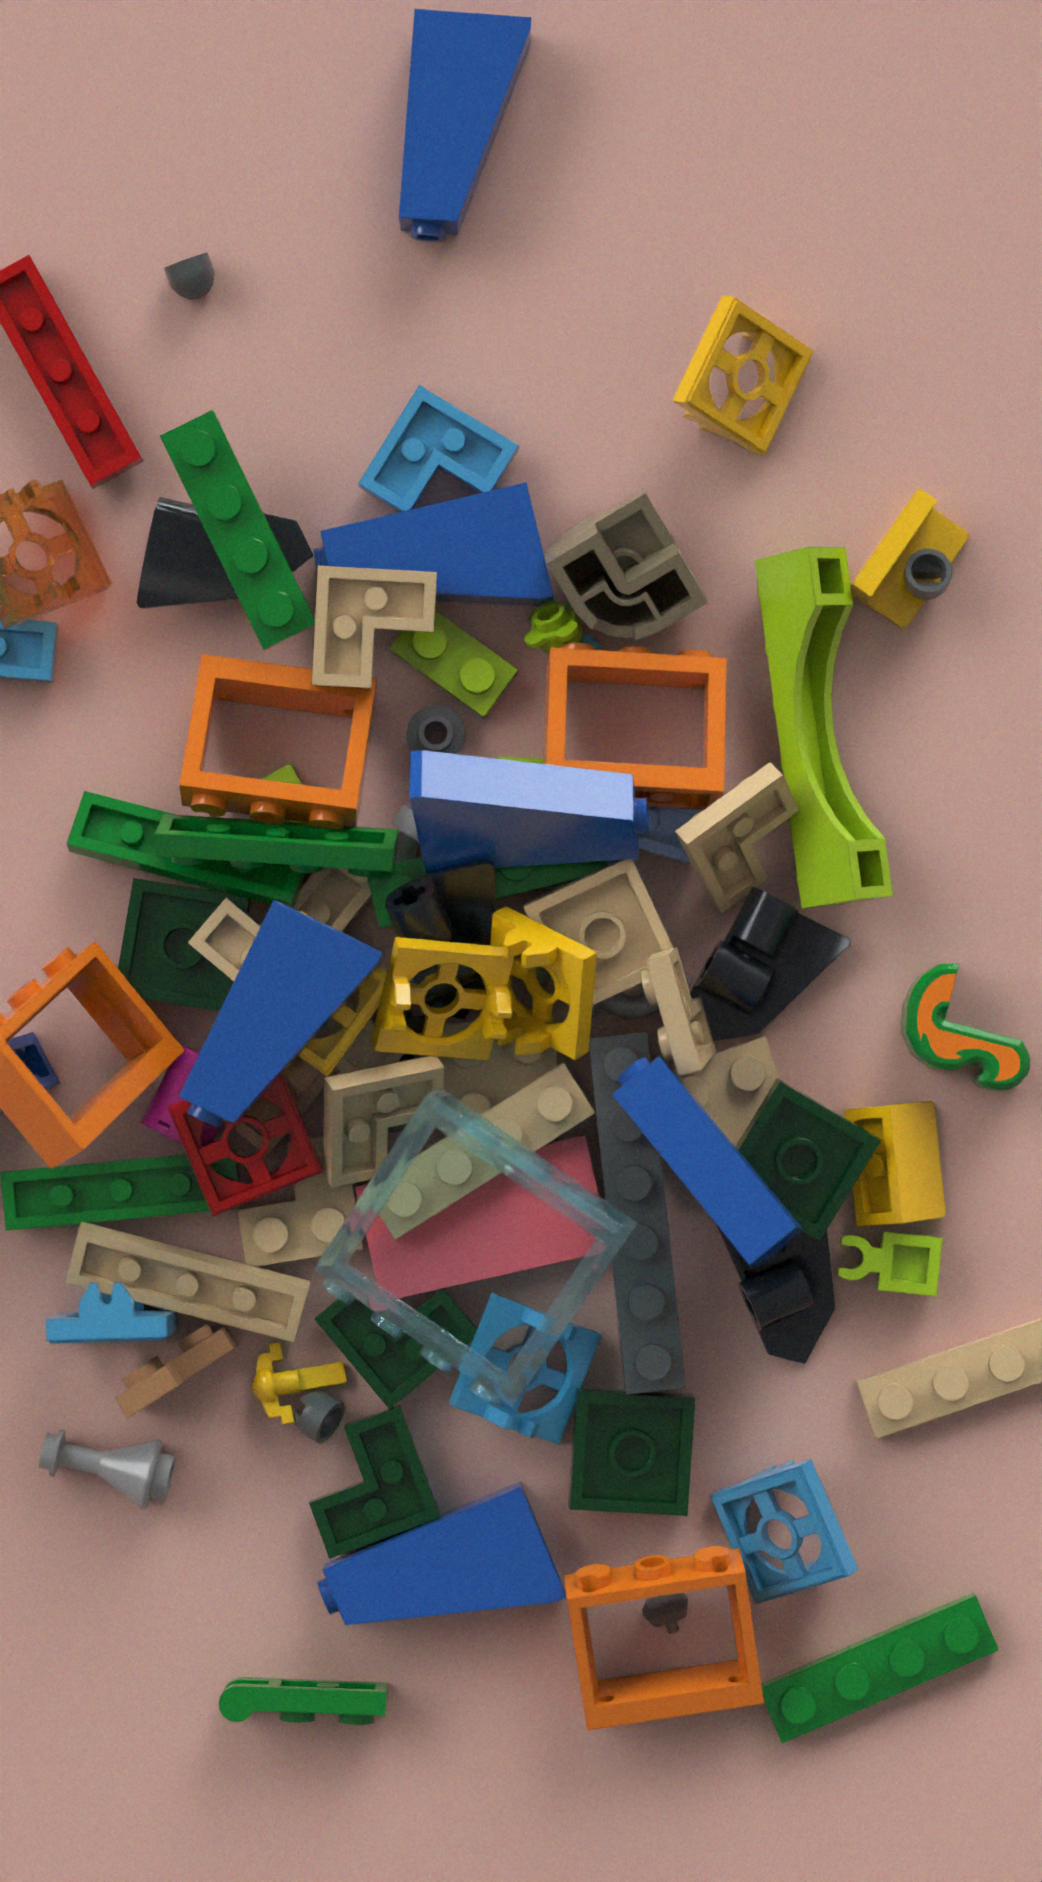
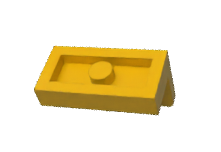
[851,487,969,629]
[844,1101,946,1226]

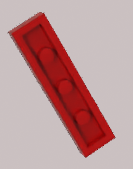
[0,255,144,489]

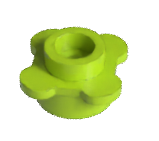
[524,600,583,654]

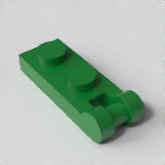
[218,1677,388,1725]

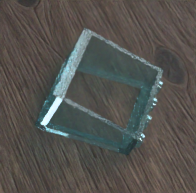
[314,1088,638,1407]

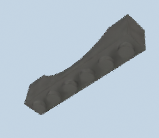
[588,1032,686,1394]

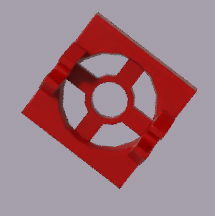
[168,1073,323,1217]

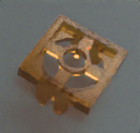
[0,479,112,629]

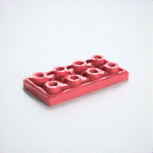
[355,1135,611,1302]

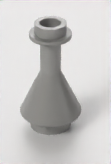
[39,1430,176,1509]

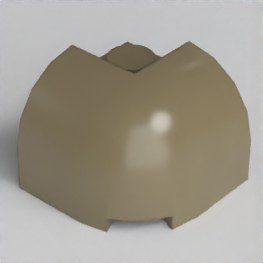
[544,489,708,640]

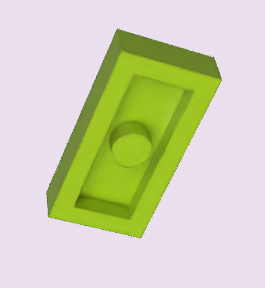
[389,610,518,719]

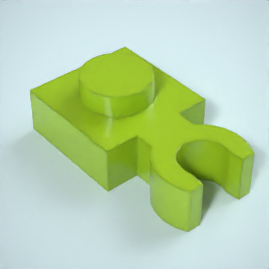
[836,1231,943,1297]

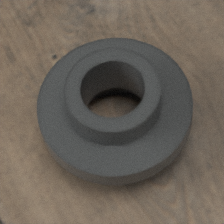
[407,705,465,754]

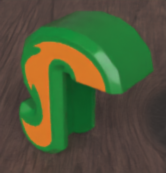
[901,963,1030,1090]

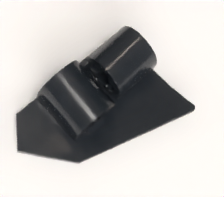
[136,497,313,609]
[385,860,496,1019]
[690,887,851,1041]
[716,1224,835,1364]

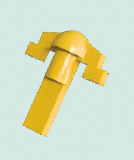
[252,1342,347,1426]

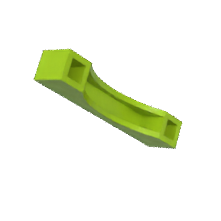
[754,546,893,909]

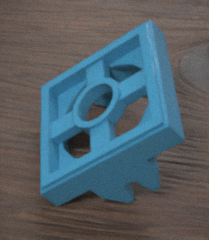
[46,1282,178,1344]
[449,1293,601,1445]
[710,1459,858,1604]

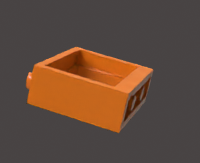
[542,642,727,810]
[179,654,377,829]
[0,941,185,1169]
[564,1546,764,1731]

